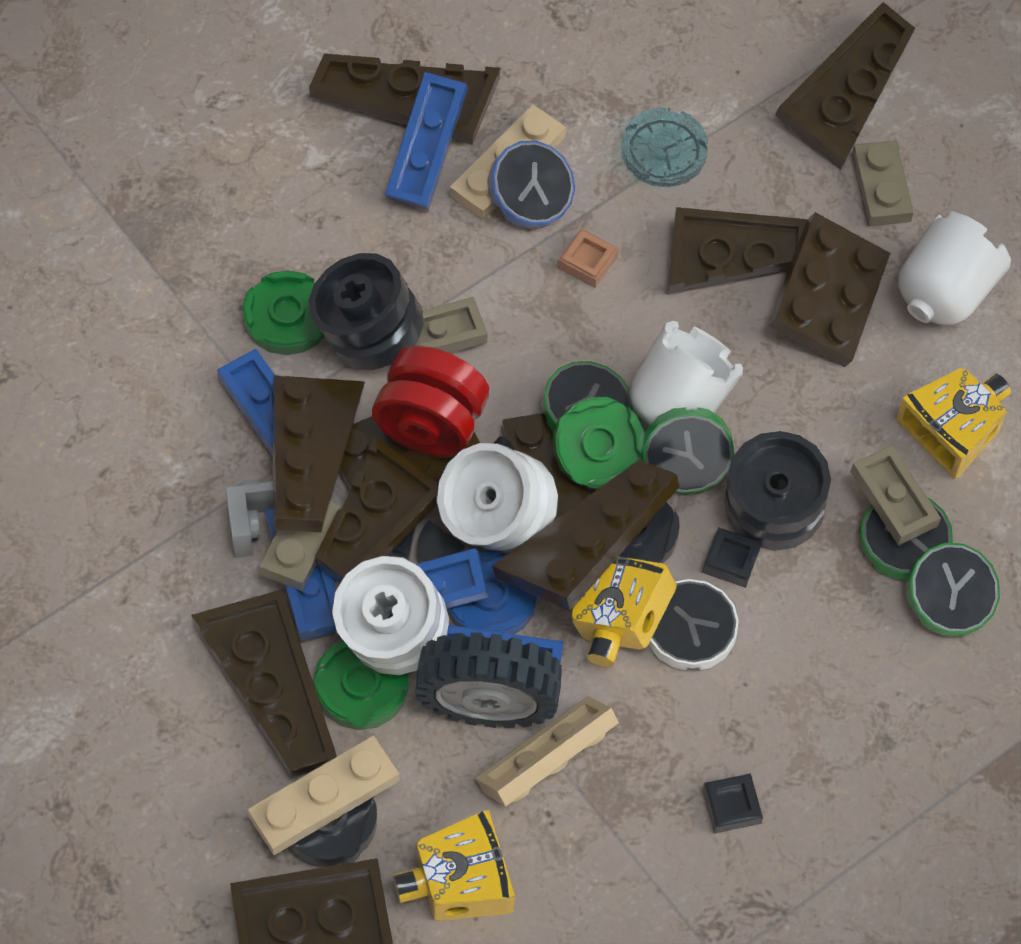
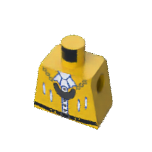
[896,368,1011,480]
[572,557,677,667]
[392,810,515,921]

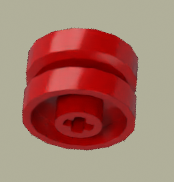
[372,346,490,458]

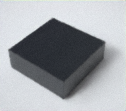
[702,527,762,588]
[703,773,763,833]

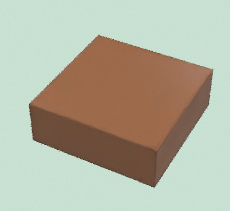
[558,228,619,288]

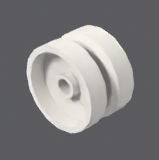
[437,443,558,553]
[332,556,449,675]

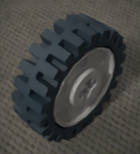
[415,632,562,728]

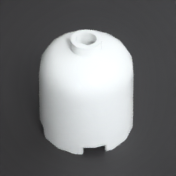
[898,211,1011,325]
[629,321,743,429]

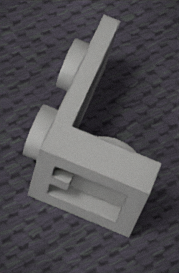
[225,480,274,558]

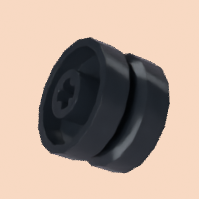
[308,253,424,370]
[725,431,831,551]

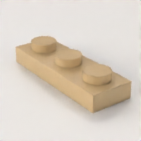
[450,104,566,220]
[475,696,619,807]
[247,736,400,855]

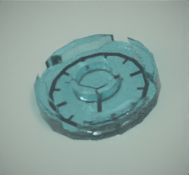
[622,107,708,188]

